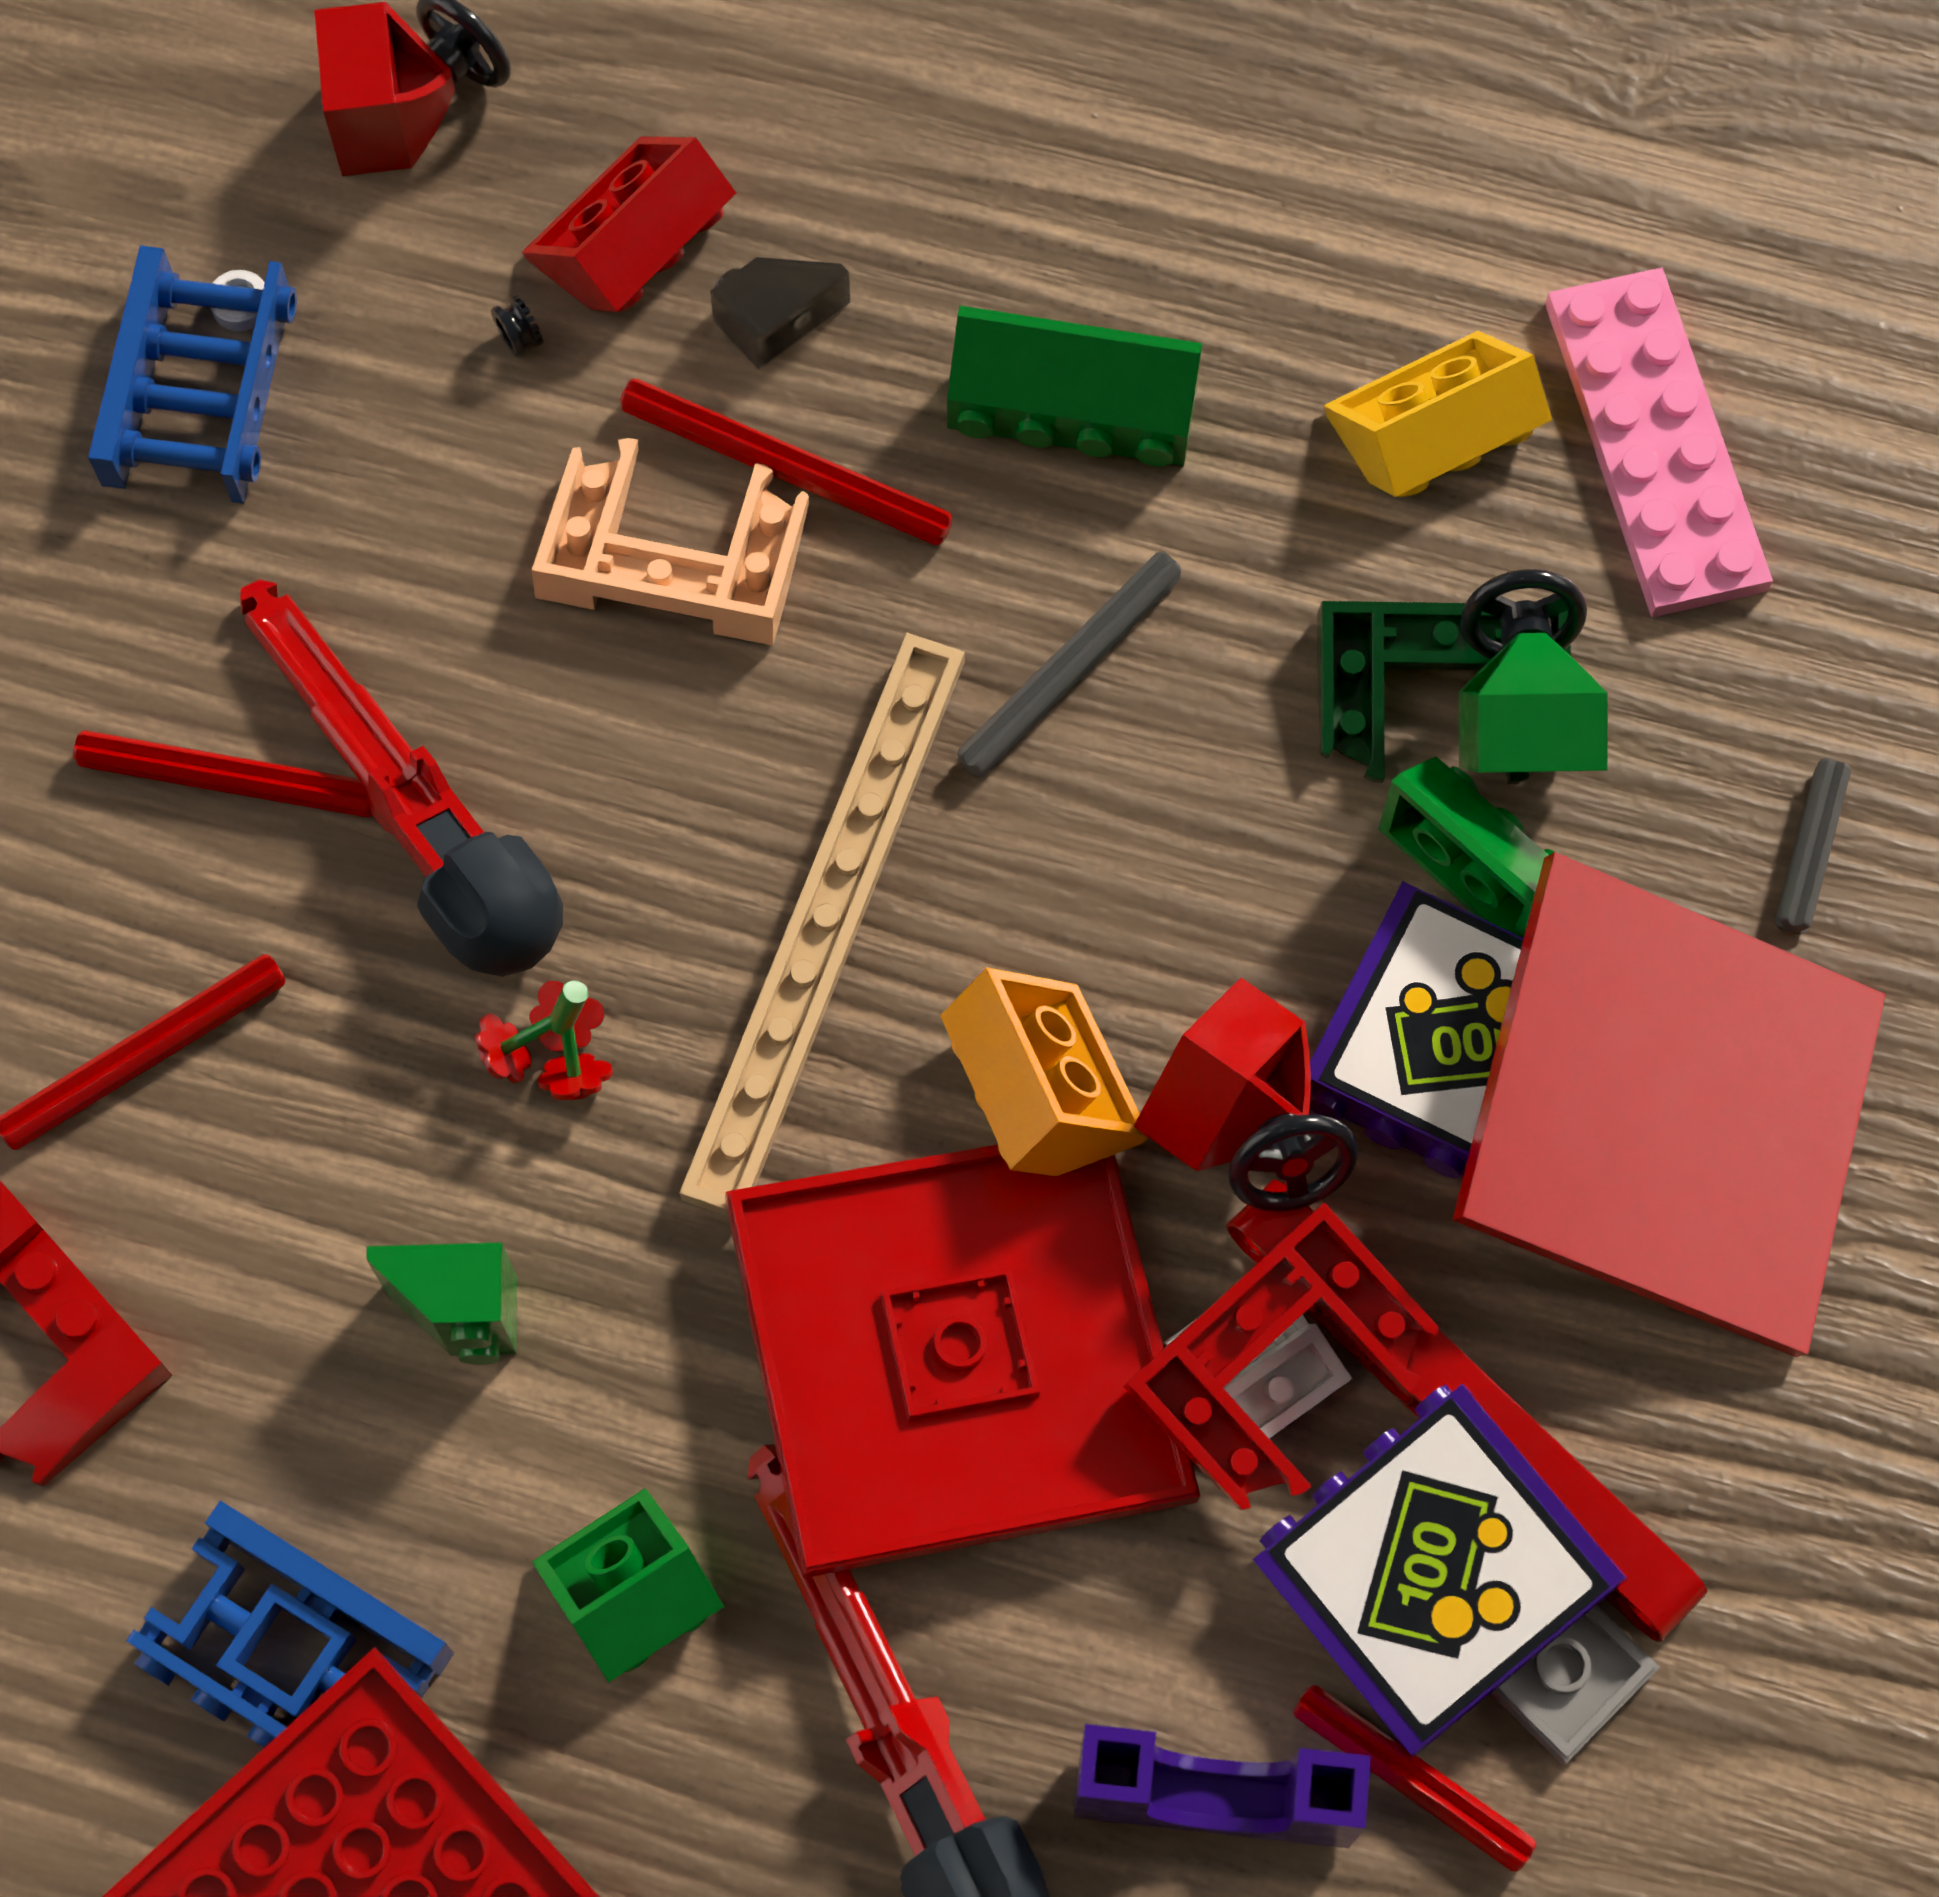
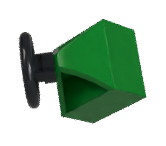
[1458,569,1608,773]

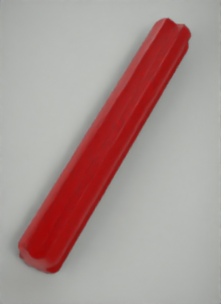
[1293,1685,1537,1872]

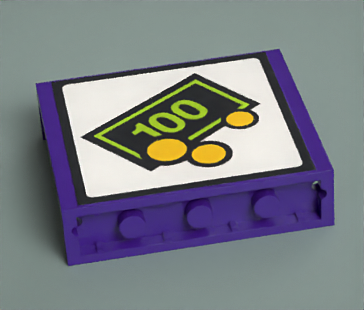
[1310,881,1524,1178]
[1253,1384,1628,1756]

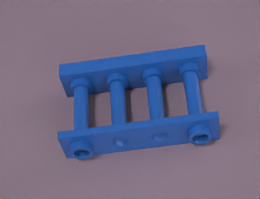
[88,245,297,504]

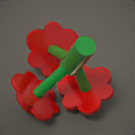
[475,980,613,1100]

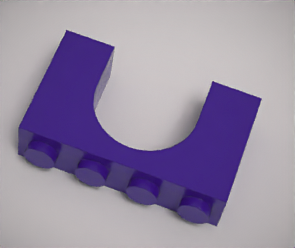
[1073,1724,1371,1849]

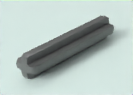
[1775,758,1851,935]

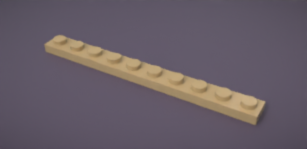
[680,633,965,1216]

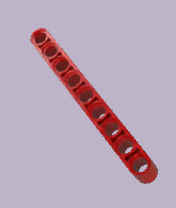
[1226,1179,1708,1642]

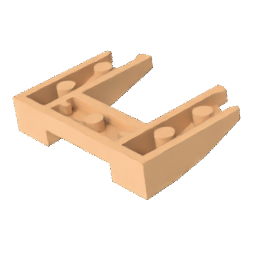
[532,438,809,646]

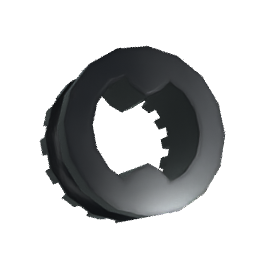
[491,295,544,358]

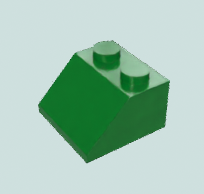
[366,1242,518,1365]
[532,1488,724,1683]

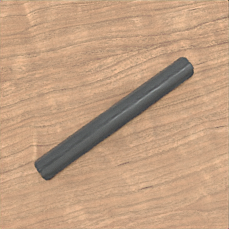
[957,552,1182,778]

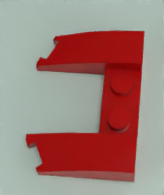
[0,1180,172,1487]
[1123,1202,1439,1510]

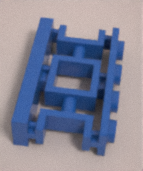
[126,1500,454,1748]

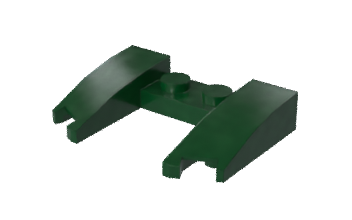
[1317,601,1571,785]

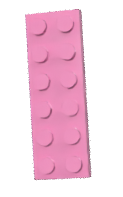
[1545,267,1773,618]

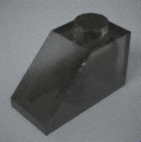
[710,257,851,369]

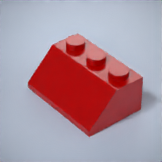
[521,136,737,312]

